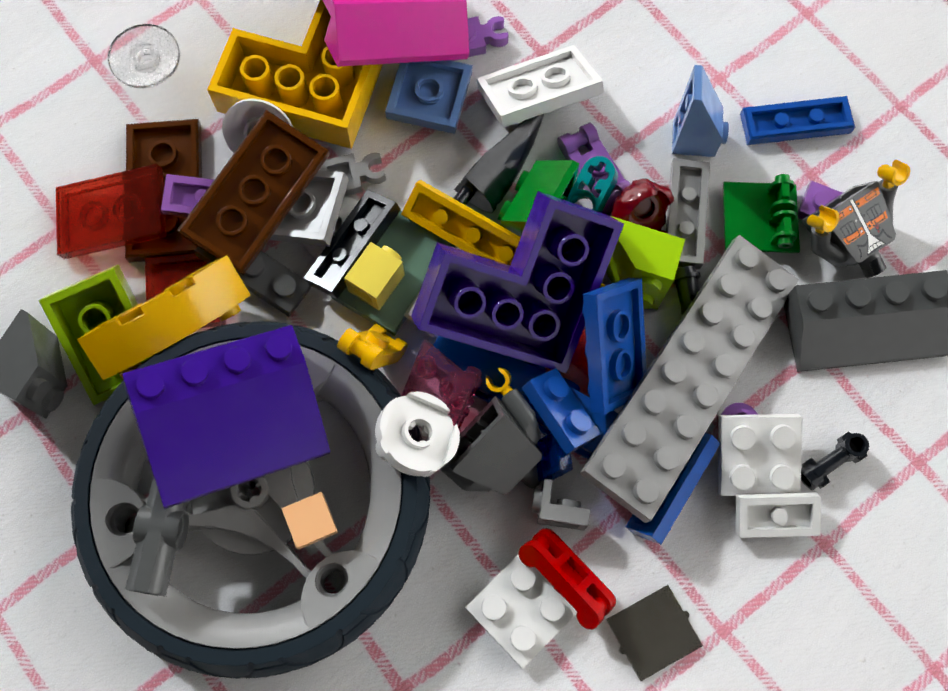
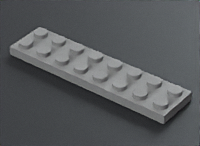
[579,235,799,523]

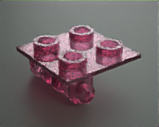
[401,340,483,433]

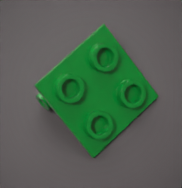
[723,174,800,253]

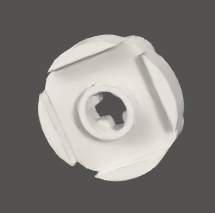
[375,392,460,477]

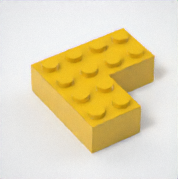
[207,0,383,149]

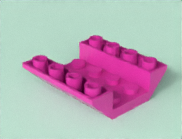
[323,0,470,67]

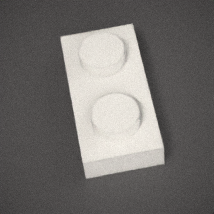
[736,492,821,538]

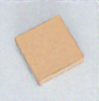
[281,492,338,550]

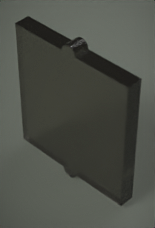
[606,585,703,681]

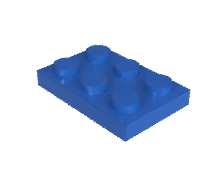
[582,278,647,415]

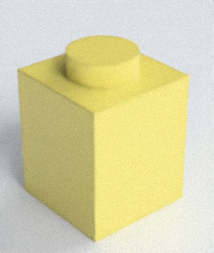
[344,242,405,310]

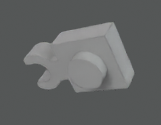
[320,153,386,196]

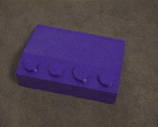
[122,325,331,509]

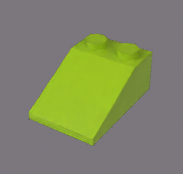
[38,264,150,406]

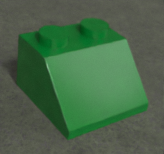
[498,160,580,237]

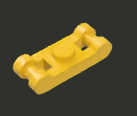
[337,323,408,370]

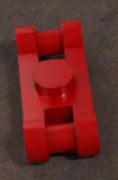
[518,528,616,629]

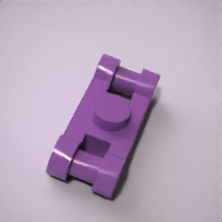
[557,122,631,214]

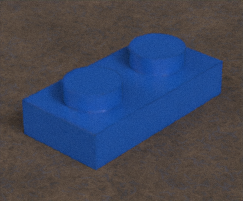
[522,368,601,455]

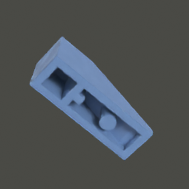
[672,65,729,157]

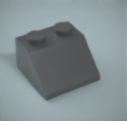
[0,309,68,419]

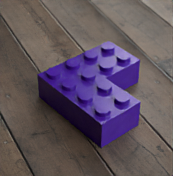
[411,191,624,373]

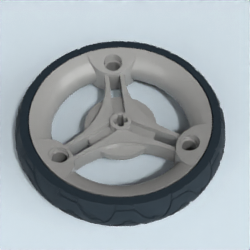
[71,321,430,679]

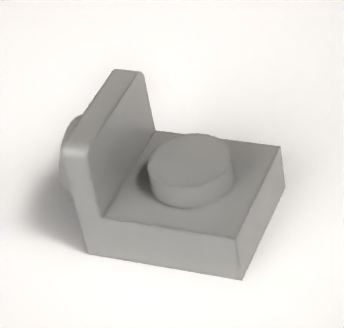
[531,479,590,531]

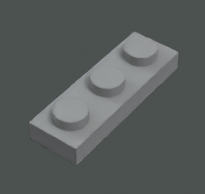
[666,158,710,269]

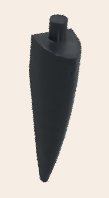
[453,114,544,213]

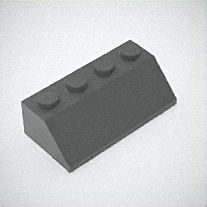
[783,270,948,372]

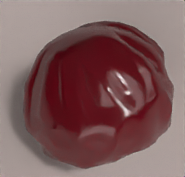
[611,178,674,233]

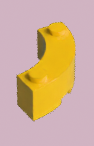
[77,255,251,380]

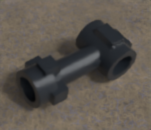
[801,432,869,490]

